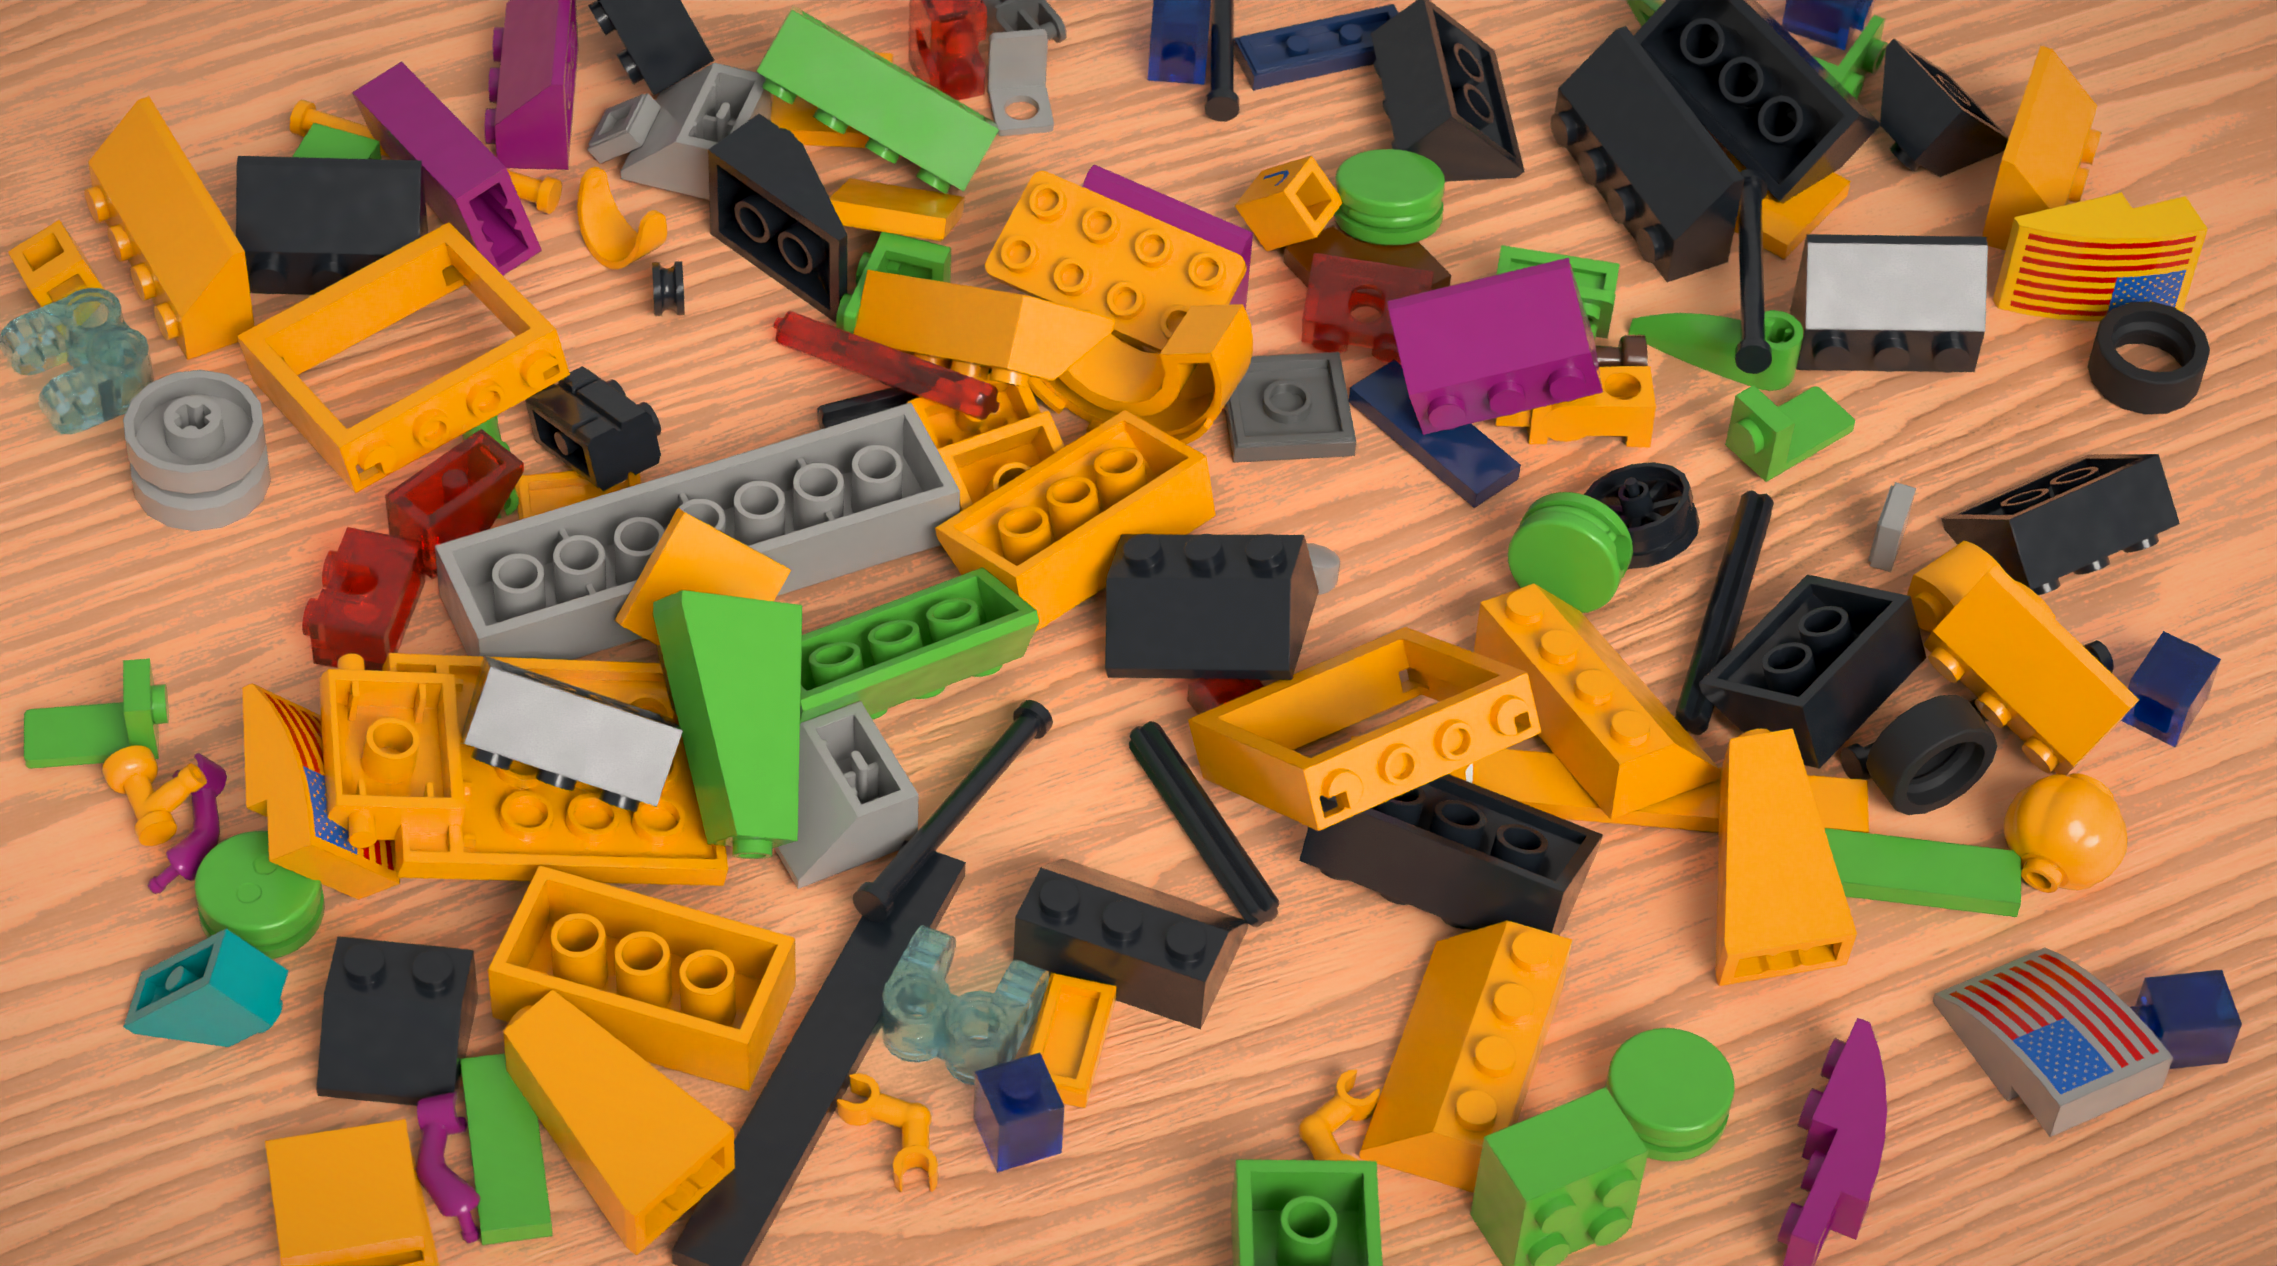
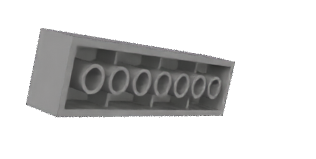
[435,403,960,660]

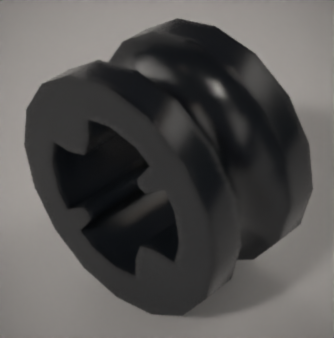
[652,261,685,316]

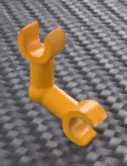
[1299,1069,1380,1161]
[837,1073,939,1193]

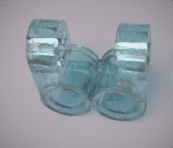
[0,288,154,435]
[882,925,1049,1086]

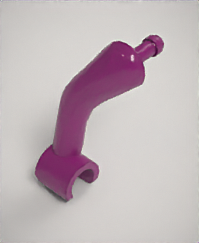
[148,753,227,894]

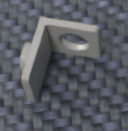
[987,29,1054,136]

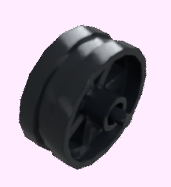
[1584,462,1700,569]

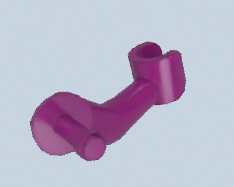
[415,1092,480,1243]

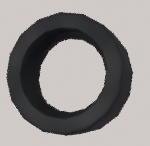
[2088,301,2210,414]
[1866,695,1997,815]

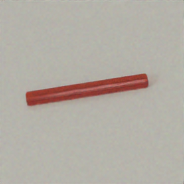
[773,311,1000,420]

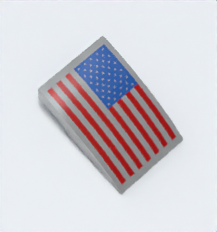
[1932,947,2173,1137]

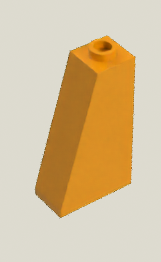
[1715,728,1857,986]
[503,989,735,1255]

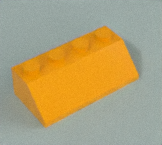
[84,96,254,360]
[852,270,1116,388]
[935,410,1216,633]
[1474,583,1721,820]
[1359,920,1572,1193]

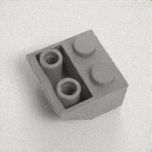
[621,63,771,200]
[774,701,919,889]

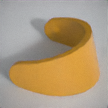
[577,166,667,270]

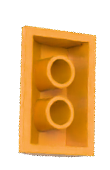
[1982,45,2102,250]
[1924,563,2139,775]

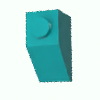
[123,929,288,1047]

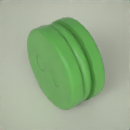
[1334,149,1445,245]
[1507,492,1633,613]
[195,831,325,959]
[1605,1028,1735,1161]

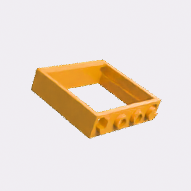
[237,222,570,493]
[1188,627,1541,831]

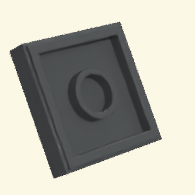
[1224,352,1356,463]

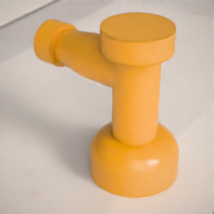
[102,745,207,846]

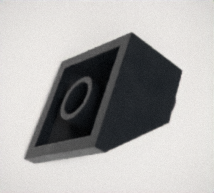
[1880,38,2009,177]

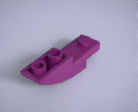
[1777,1017,1887,1266]

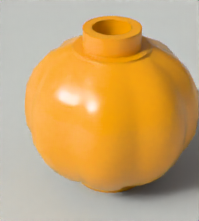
[2004,773,2128,893]

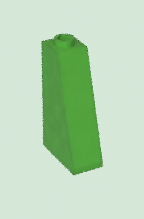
[653,590,802,859]

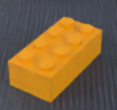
[488,865,796,1091]

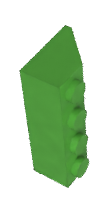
[756,5,999,194]
[800,567,1039,723]

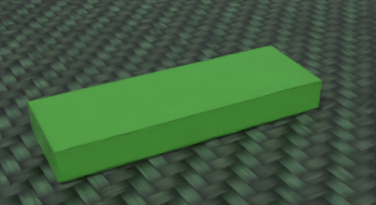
[1825,828,2021,917]
[460,1053,553,1245]

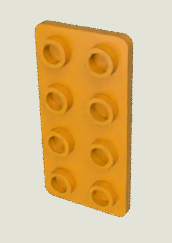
[985,171,1247,354]

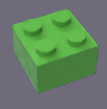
[1470,1087,1649,1266]
[1231,1159,1383,1266]

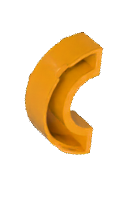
[1028,304,1253,444]

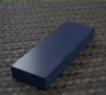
[1234,4,1399,90]
[1349,359,1521,508]

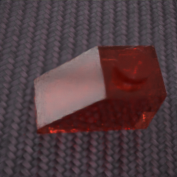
[385,429,524,579]

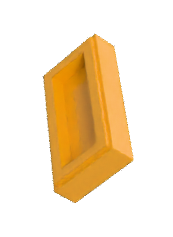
[1019,973,1117,1108]

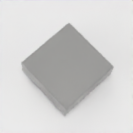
[587,93,661,163]
[1868,482,1916,572]

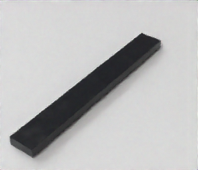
[672,840,966,1266]

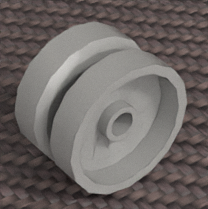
[123,370,271,531]

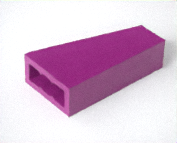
[352,61,542,275]

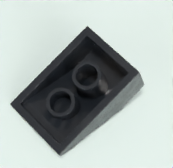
[708,113,847,323]

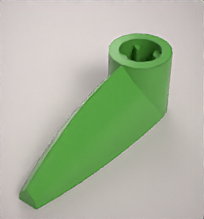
[1628,310,1804,391]

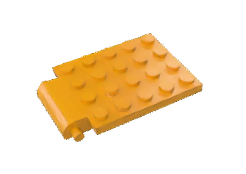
[319,653,728,886]

